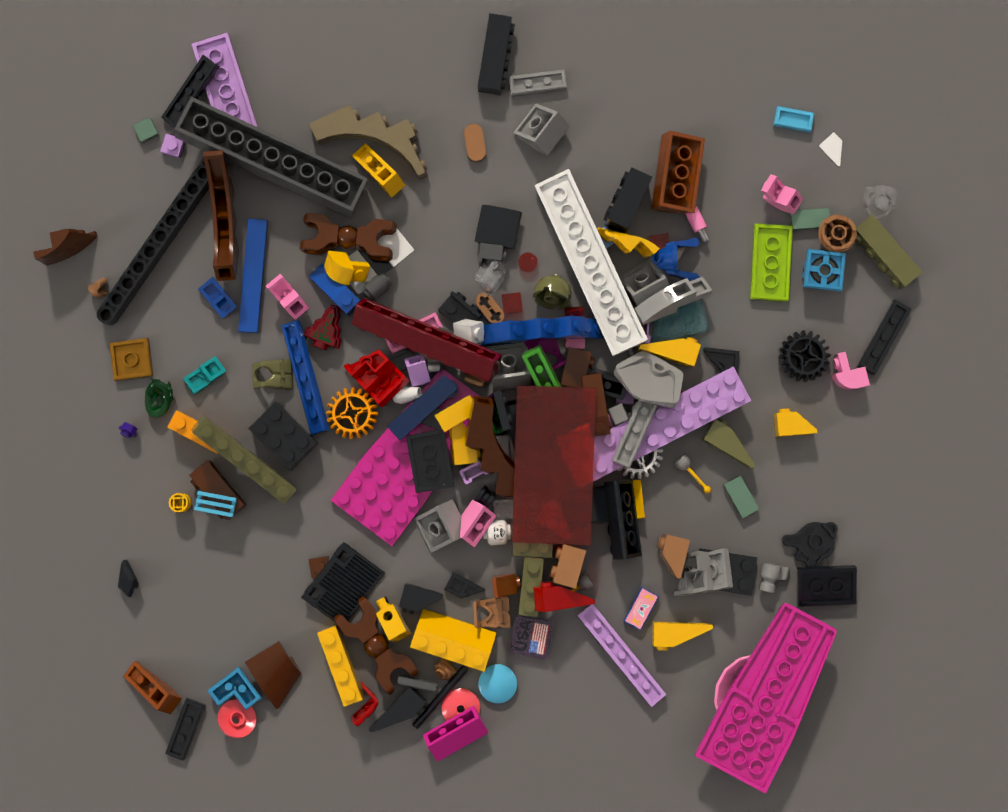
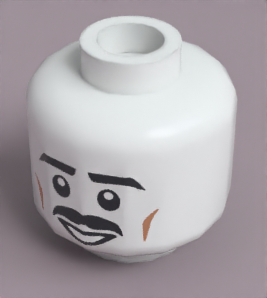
[483,520,511,546]

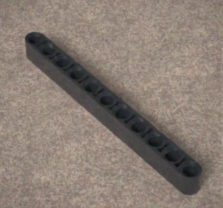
[97,158,209,325]

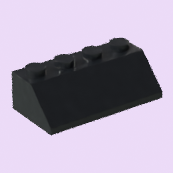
[604,479,642,560]

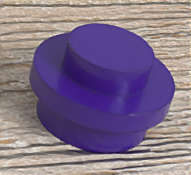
[118,422,138,439]

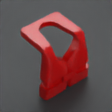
[350,681,378,726]

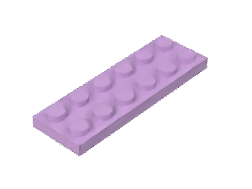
[192,33,258,127]

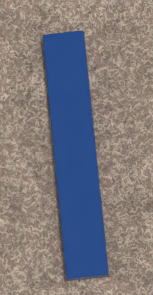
[238,218,268,333]
[281,320,330,435]

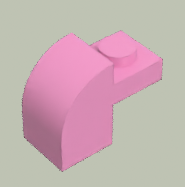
[761,174,803,215]
[266,274,309,320]
[831,352,870,390]

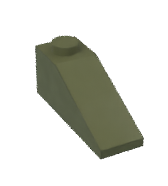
[702,419,756,469]

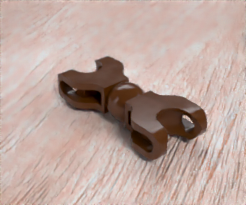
[300,213,397,261]
[334,596,419,695]

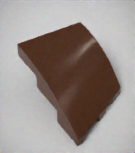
[33,229,97,266]
[245,641,301,709]

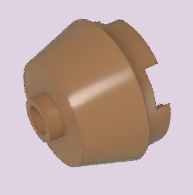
[818,215,857,252]

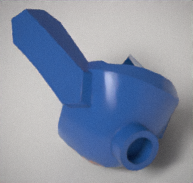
[652,237,700,281]

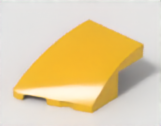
[597,227,660,258]

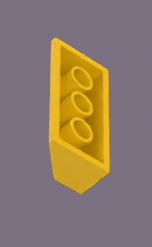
[410,609,497,672]

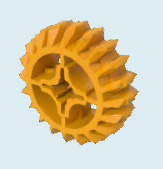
[326,387,379,439]

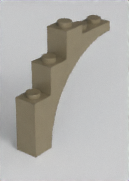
[309,105,428,180]

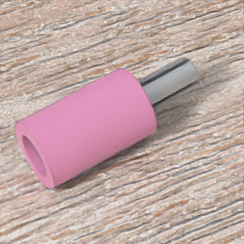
[685,206,709,243]

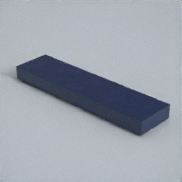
[387,375,458,441]

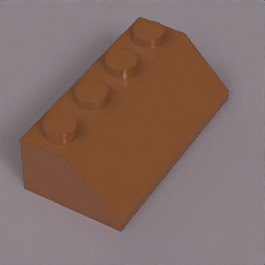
[651,131,705,213]

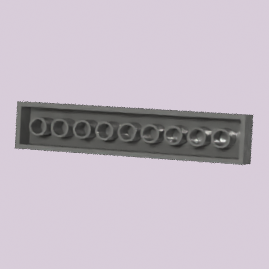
[174,97,368,219]

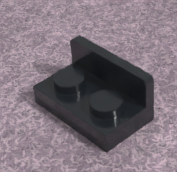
[438,291,482,323]

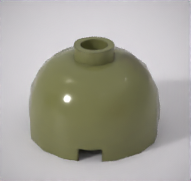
[533,274,572,310]

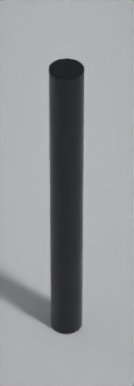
[412,665,468,729]

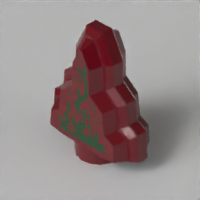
[304,304,342,351]

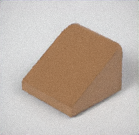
[464,374,485,388]

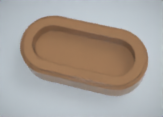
[464,124,486,162]

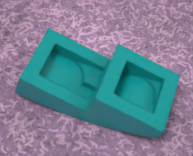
[183,356,226,395]

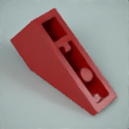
[533,582,595,612]

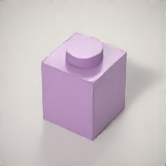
[404,354,431,387]

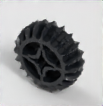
[778,330,831,382]

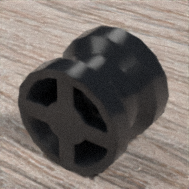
[474,485,497,508]

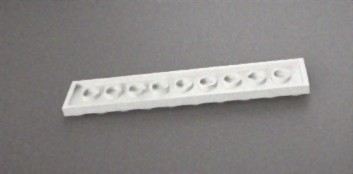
[535,169,648,357]

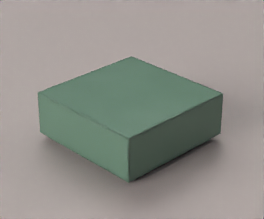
[133,117,159,143]

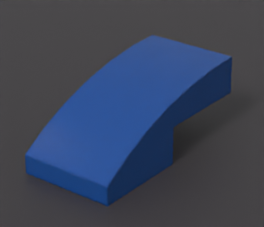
[198,277,237,318]

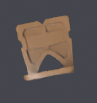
[473,597,511,628]

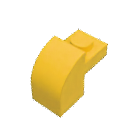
[324,251,370,285]

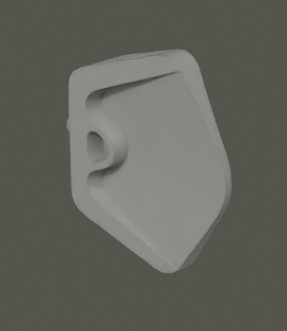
[614,351,683,408]

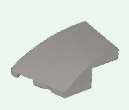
[674,548,733,596]

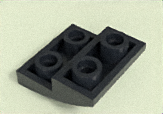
[475,205,522,249]

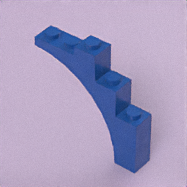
[480,316,604,346]

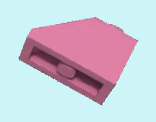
[460,500,496,548]

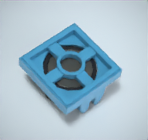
[802,249,846,292]

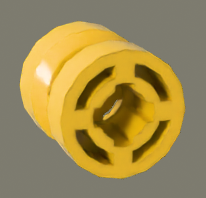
[169,493,192,512]

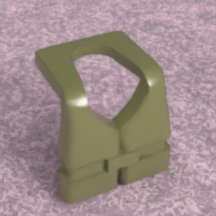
[252,359,292,390]

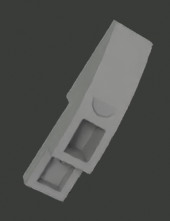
[634,277,712,325]

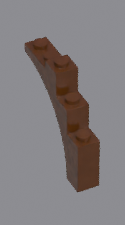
[203,150,239,281]
[465,396,555,497]

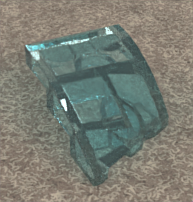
[650,299,710,343]

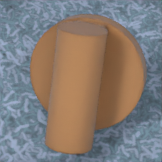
[88,278,108,298]
[434,658,457,680]

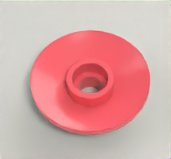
[442,688,480,721]
[218,699,256,738]

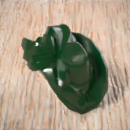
[145,379,174,418]

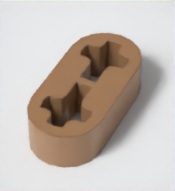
[476,293,504,324]

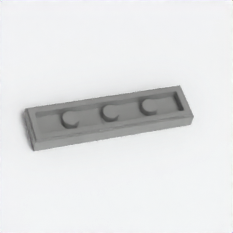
[611,400,658,469]

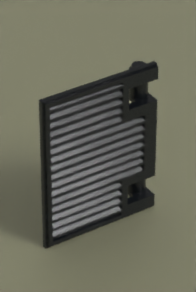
[301,542,385,624]

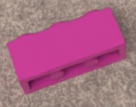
[423,706,489,762]

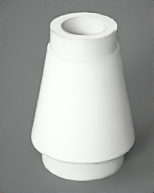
[393,386,422,404]

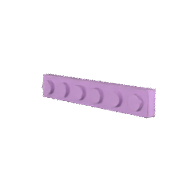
[577,604,666,707]

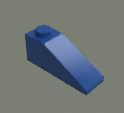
[309,264,360,316]

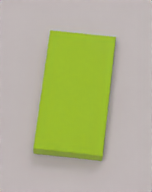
[750,223,793,302]

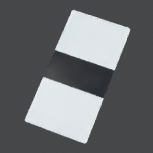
[349,228,414,294]

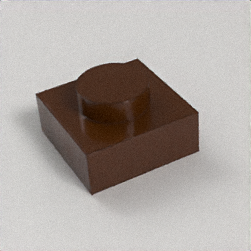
[308,556,329,578]

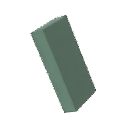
[790,208,830,230]
[723,475,759,518]

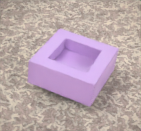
[160,134,185,158]

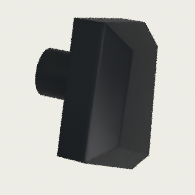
[118,560,139,597]

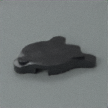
[782,522,838,567]

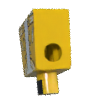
[376,597,412,643]

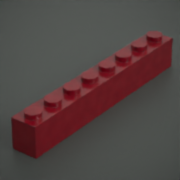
[352,298,502,382]

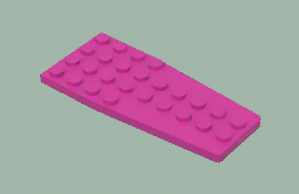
[331,369,481,546]
[694,603,837,794]

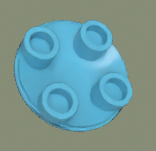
[478,664,517,703]

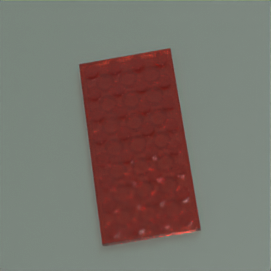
[512,385,596,545]

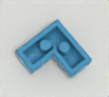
[207,667,262,710]

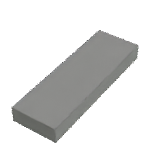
[509,69,567,97]

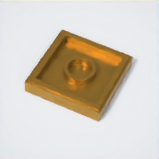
[109,338,153,381]

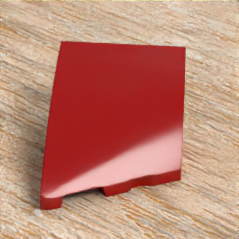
[343,349,410,408]

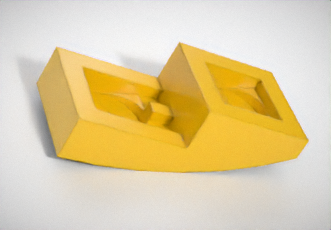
[435,395,472,432]

